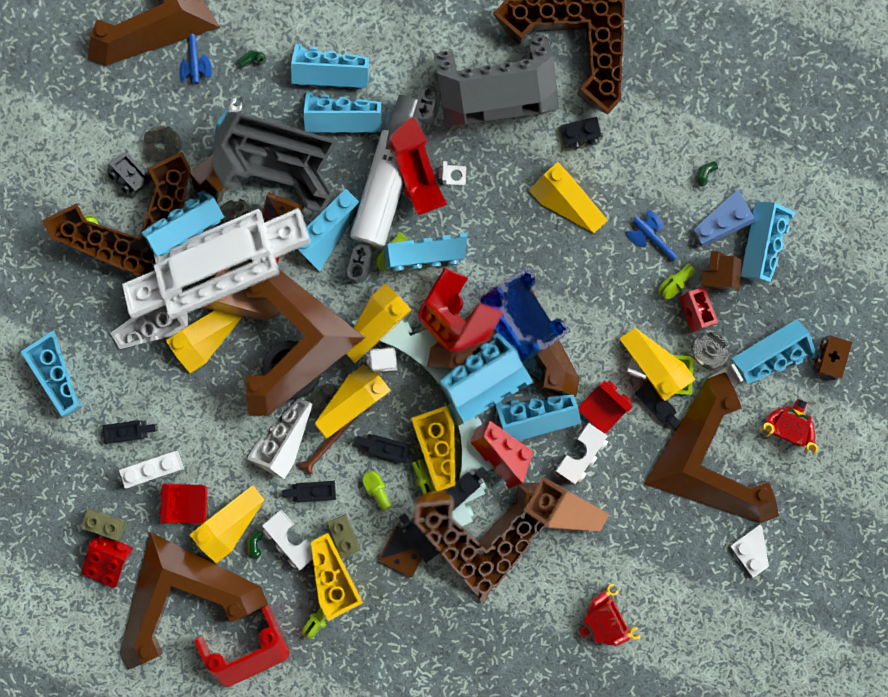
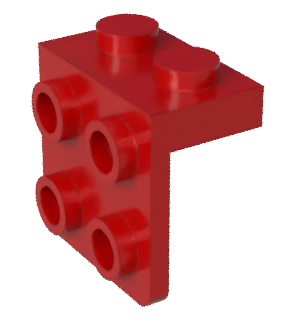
[578,380,633,434]
[160,484,208,524]
[81,534,133,588]

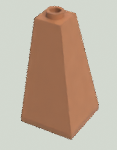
[200,268,280,321]
[524,477,610,531]

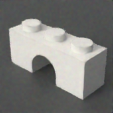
[367,348,397,373]
[555,423,608,484]
[119,451,184,489]
[262,510,313,570]

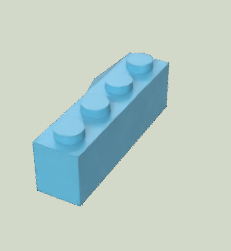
[291,44,369,88]
[304,92,382,133]
[297,189,360,272]
[741,202,795,282]
[383,233,467,272]
[732,319,817,384]
[20,331,83,417]
[495,395,581,441]

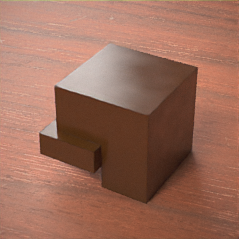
[189,155,228,204]
[701,251,742,291]

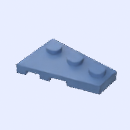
[694,189,756,247]

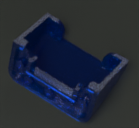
[480,267,571,362]

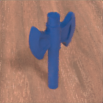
[179,34,212,84]
[626,210,678,261]

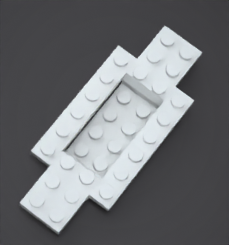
[122,208,311,319]

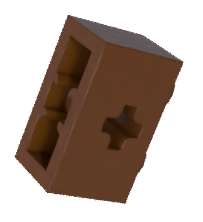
[814,335,852,380]

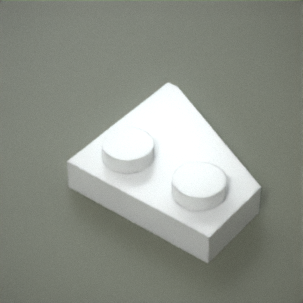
[730,524,769,578]

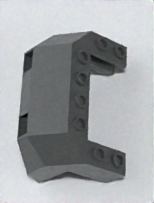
[434,36,559,126]
[211,111,337,212]

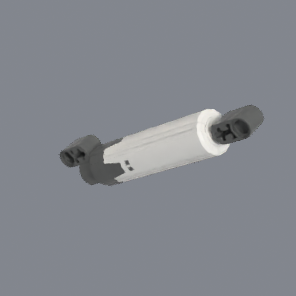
[347,84,441,283]

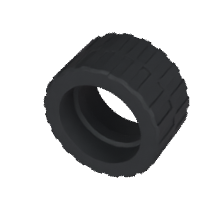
[261,340,321,399]

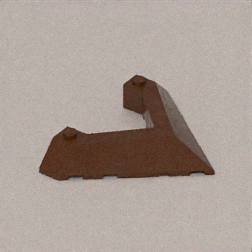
[88,0,220,66]
[493,0,625,114]
[41,152,191,277]
[246,261,365,416]
[427,271,580,397]
[644,372,779,523]
[414,482,546,604]
[120,532,268,670]

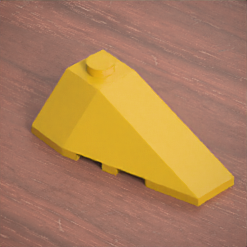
[528,162,608,233]
[346,283,412,363]
[166,311,243,374]
[619,328,696,401]
[315,364,391,439]
[411,405,455,492]
[190,485,265,564]
[311,533,363,621]

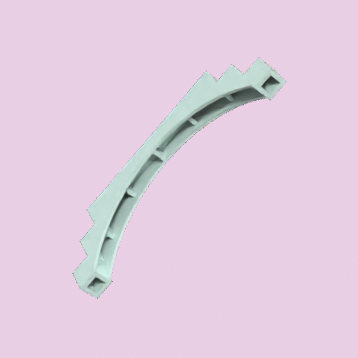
[353,319,494,526]

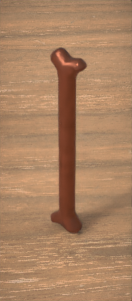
[299,408,370,474]

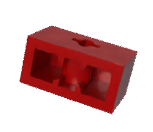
[679,287,718,333]

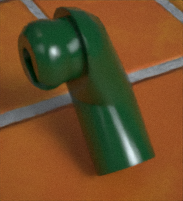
[237,50,266,68]
[695,161,718,186]
[246,529,263,559]

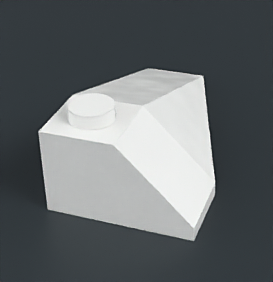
[111,305,188,349]
[247,399,312,479]

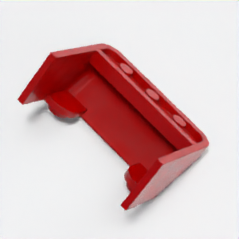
[387,117,447,216]
[418,268,503,353]
[194,604,290,687]

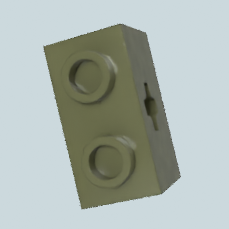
[81,509,129,541]
[327,514,361,558]

